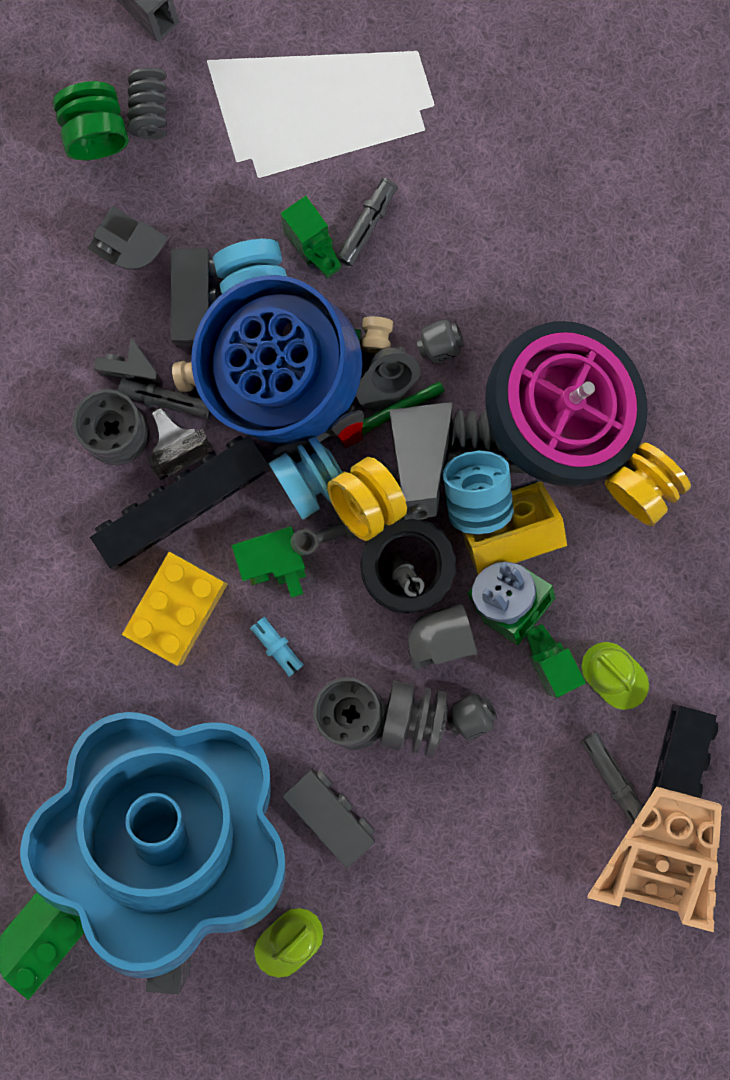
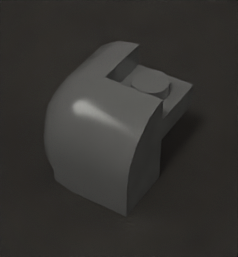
[87,206,168,270]
[407,604,478,669]

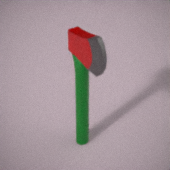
[330,381,445,449]

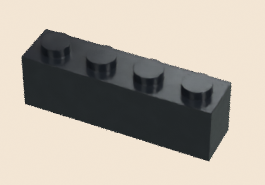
[649,704,718,798]

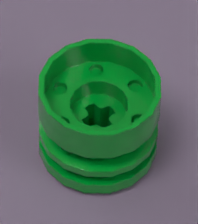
[52,81,129,161]

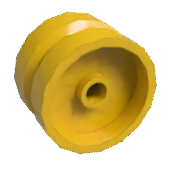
[327,456,407,541]

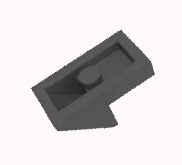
[94,338,161,385]

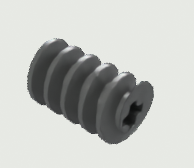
[127,67,167,140]
[450,409,502,452]

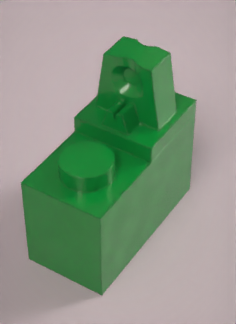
[280,195,341,279]
[231,526,306,598]
[467,566,556,646]
[526,624,586,698]

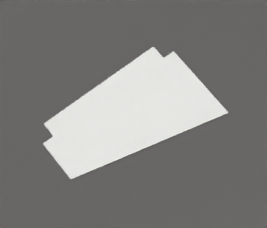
[207,51,434,178]

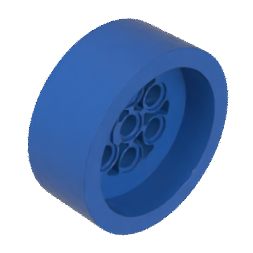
[191,275,362,444]

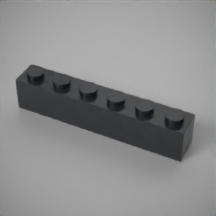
[90,435,271,570]

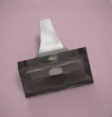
[147,408,215,480]

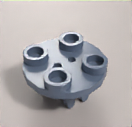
[472,562,536,624]

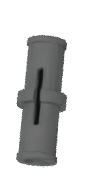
[385,553,424,596]

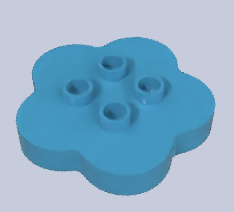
[20,712,285,978]

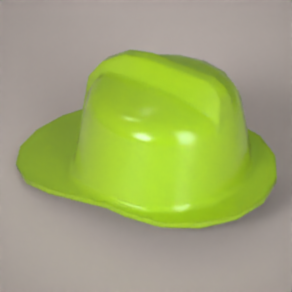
[581,642,649,710]
[254,908,323,978]

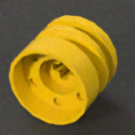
[605,442,691,526]

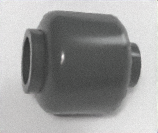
[417,319,465,364]
[448,694,497,740]

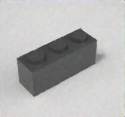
[171,248,217,347]
[282,768,375,869]

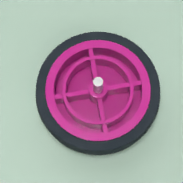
[485,321,648,486]

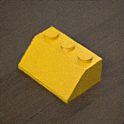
[461,481,567,575]

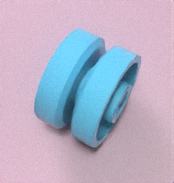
[213,239,287,294]

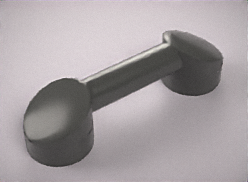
[291,521,357,556]

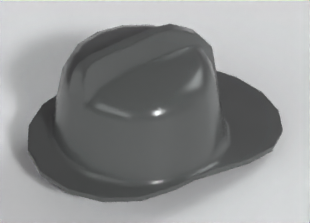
[356,345,421,411]

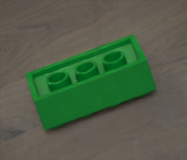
[0,892,84,1000]

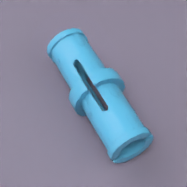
[250,617,304,677]

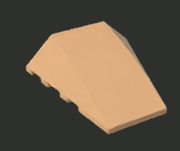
[588,787,722,932]

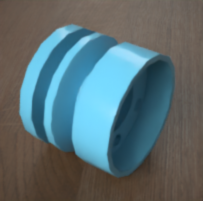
[269,436,342,520]
[443,451,514,534]

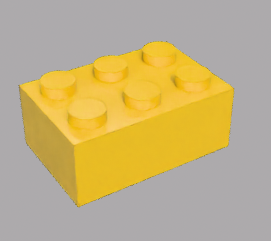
[122,552,228,666]

